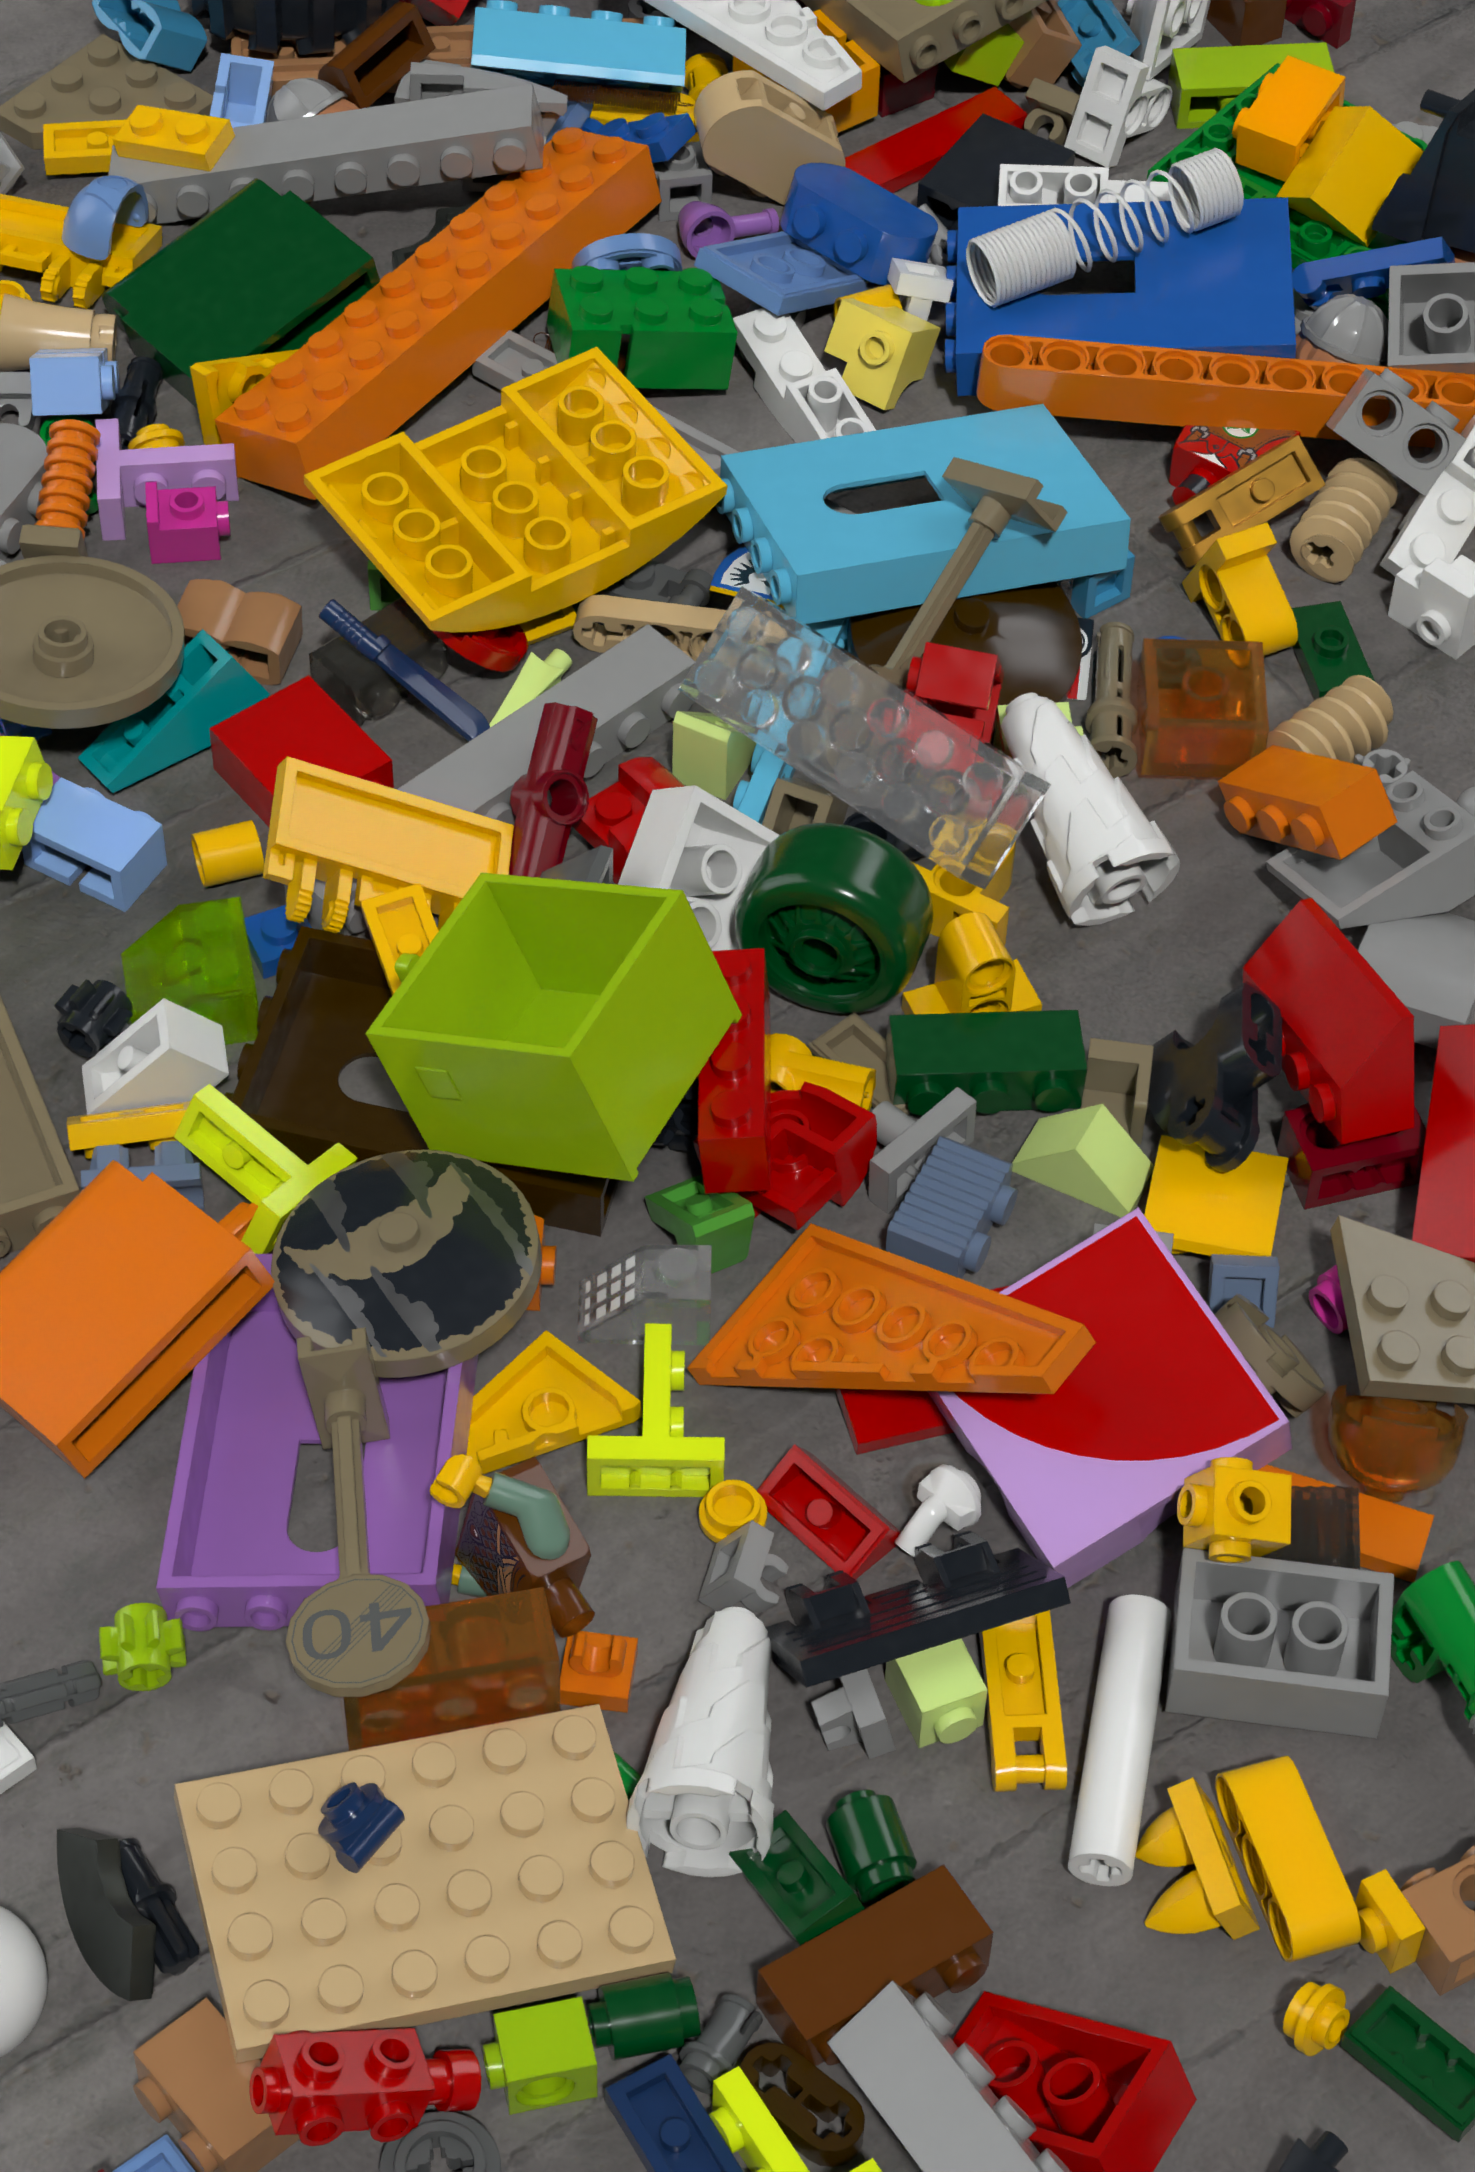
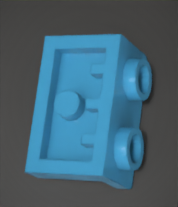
[1057,0,1141,88]

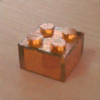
[1137,638,1269,777]

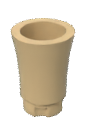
[0,293,117,372]

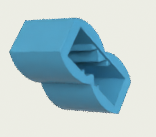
[92,0,208,72]

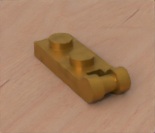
[1158,435,1326,568]

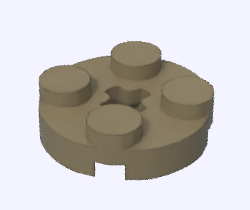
[1214,1293,1326,1418]

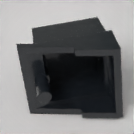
[1372,89,1475,253]

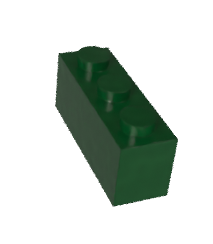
[886,1010,1088,1116]

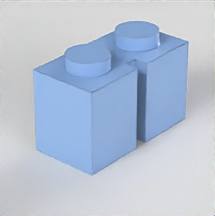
[210,53,274,128]
[29,348,119,416]
[22,777,167,912]

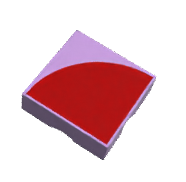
[927,1207,1292,1588]

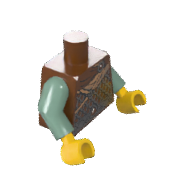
[430,1454,595,1638]

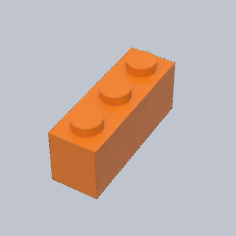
[1217,745,1398,860]

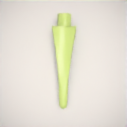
[489,649,572,728]

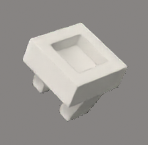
[887,258,954,321]

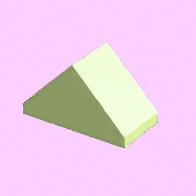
[672,711,767,800]
[1012,1104,1154,1218]

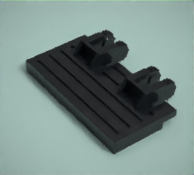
[765,1530,1071,1688]

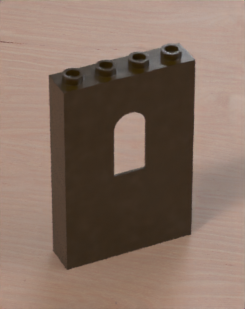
[224,926,619,1237]

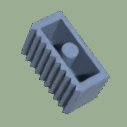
[886,1136,1018,1279]

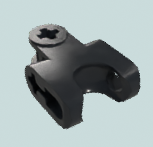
[1148,981,1282,1172]

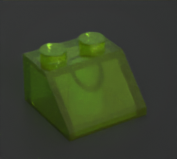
[121,897,259,1045]

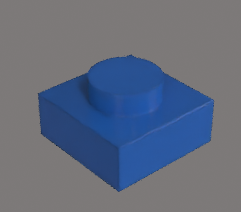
[240,905,312,979]

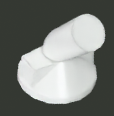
[895,1464,981,1557]

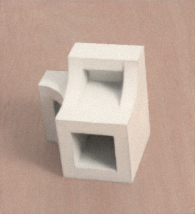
[1388,555,1475,660]

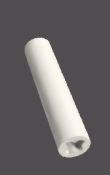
[1068,1594,1171,1887]

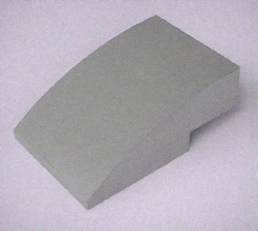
[1358,912,1475,1049]

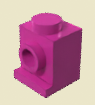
[145,481,231,564]

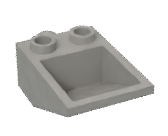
[1266,770,1475,929]

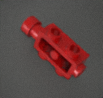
[249,2028,481,2146]

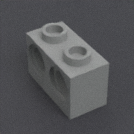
[1325,368,1466,496]

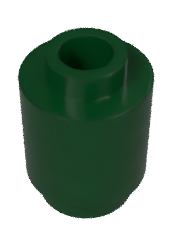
[826,1790,917,1905]
[587,1972,701,2061]

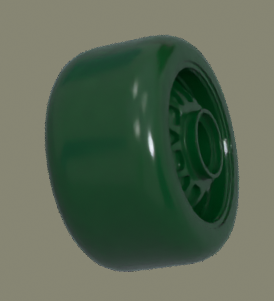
[735,823,933,1013]

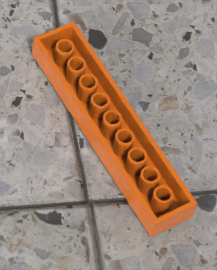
[214,127,662,500]

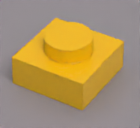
[1355,1869,1426,1974]

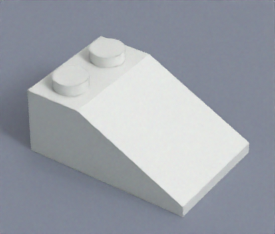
[1126,0,1211,81]

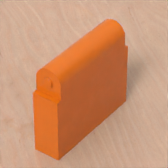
[0,1160,275,1479]

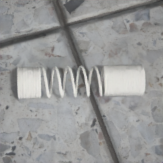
[966,148,1244,308]

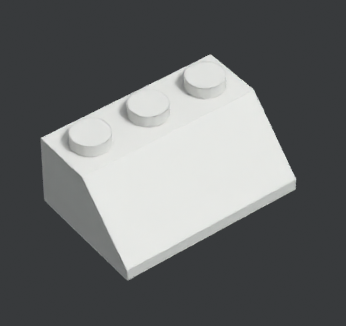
[618,785,780,951]

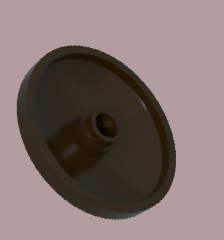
[847,581,1082,743]

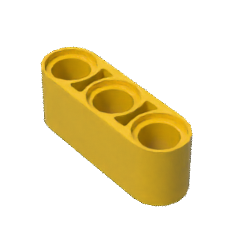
[1215,1755,1361,1963]

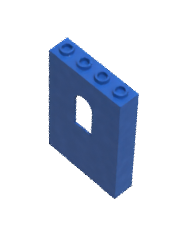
[945,197,1296,396]

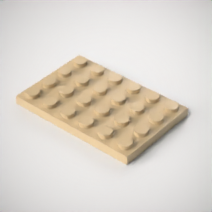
[174,1704,676,2063]

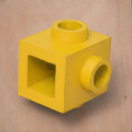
[1177,1457,1292,1563]

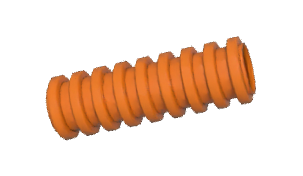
[34,419,101,540]

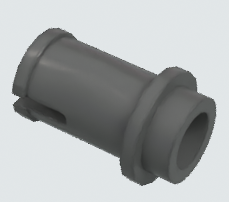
[679,1994,763,2094]

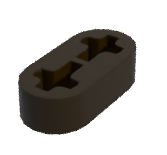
[740,2042,865,2167]

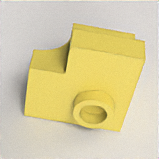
[824,298,941,410]

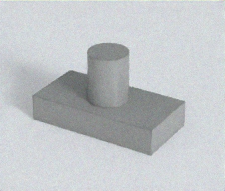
[868,1087,977,1214]

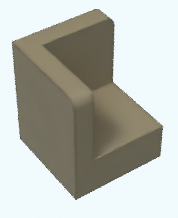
[1081,1038,1154,1144]

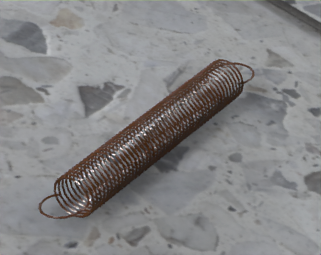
[550,79,694,114]

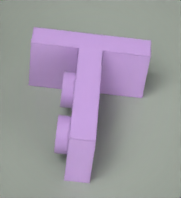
[95,418,239,541]

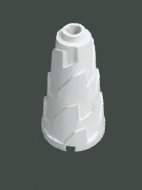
[1001,693,1180,926]
[627,1607,774,1877]

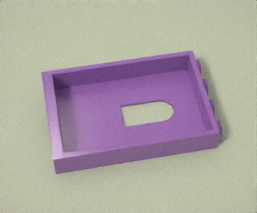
[156,1254,478,1631]

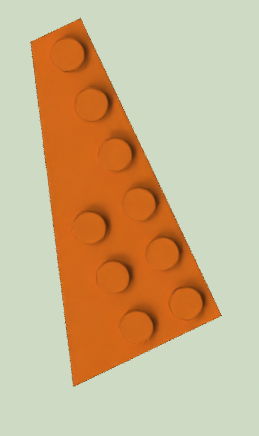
[687,1223,1096,1394]

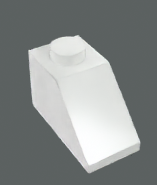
[82,998,229,1114]

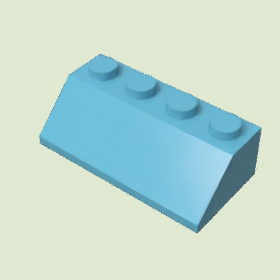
[470,0,686,97]

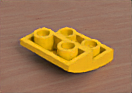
[1144,1135,1289,1256]

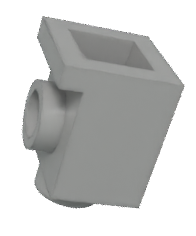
[653,141,713,222]

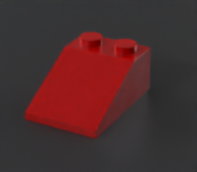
[953,1991,1197,2172]

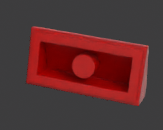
[757,1444,901,1580]

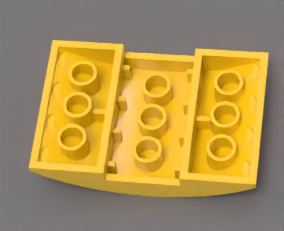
[304,347,727,633]

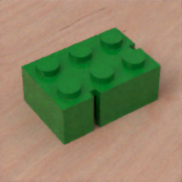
[546,265,738,389]

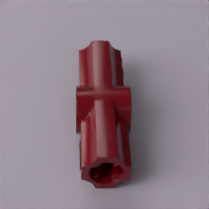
[509,702,598,878]

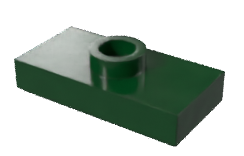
[1291,601,1375,700]
[1340,1986,1475,2143]

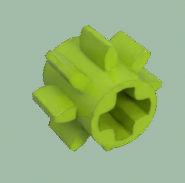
[99,1603,186,1691]

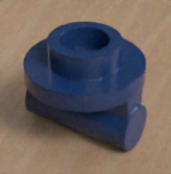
[318,1782,405,1873]

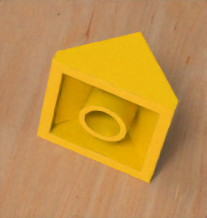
[1276,106,1424,247]

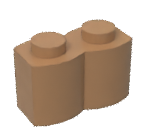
[177,579,303,685]

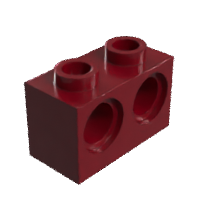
[1277,1103,1426,1210]

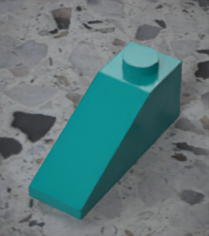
[78,629,270,793]

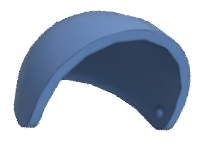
[62,175,149,260]

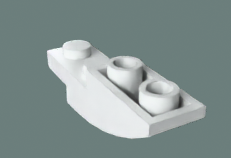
[998,164,1171,206]
[733,307,876,443]
[1380,415,1475,576]

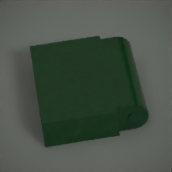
[102,178,380,409]

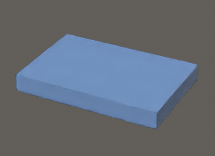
[694,231,875,316]

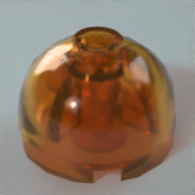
[1328,1384,1469,1502]

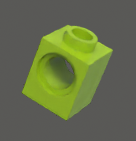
[482,1996,598,2115]

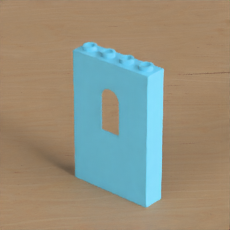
[716,404,1131,626]

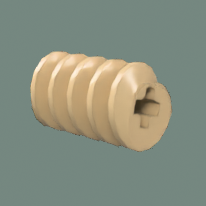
[1290,458,1398,583]
[1265,675,1394,763]

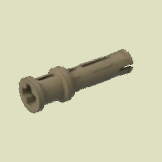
[1085,622,1139,778]

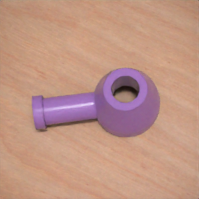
[678,201,779,258]

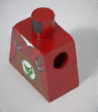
[1169,425,1301,505]

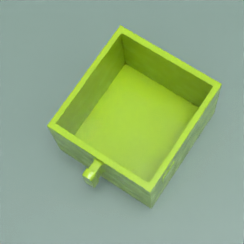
[365,873,742,1182]

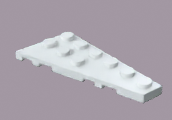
[643,0,862,111]

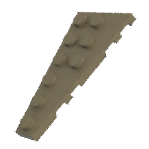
[1330,1215,1475,1404]

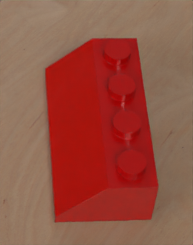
[1243,898,1414,1145]

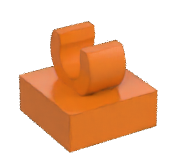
[558,1631,638,1713]

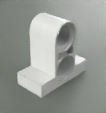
[1064,45,1172,168]

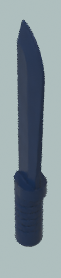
[319,599,490,742]

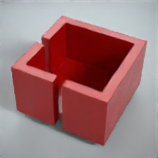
[894,642,1005,789]

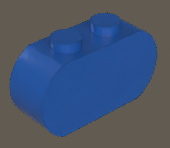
[780,163,938,285]

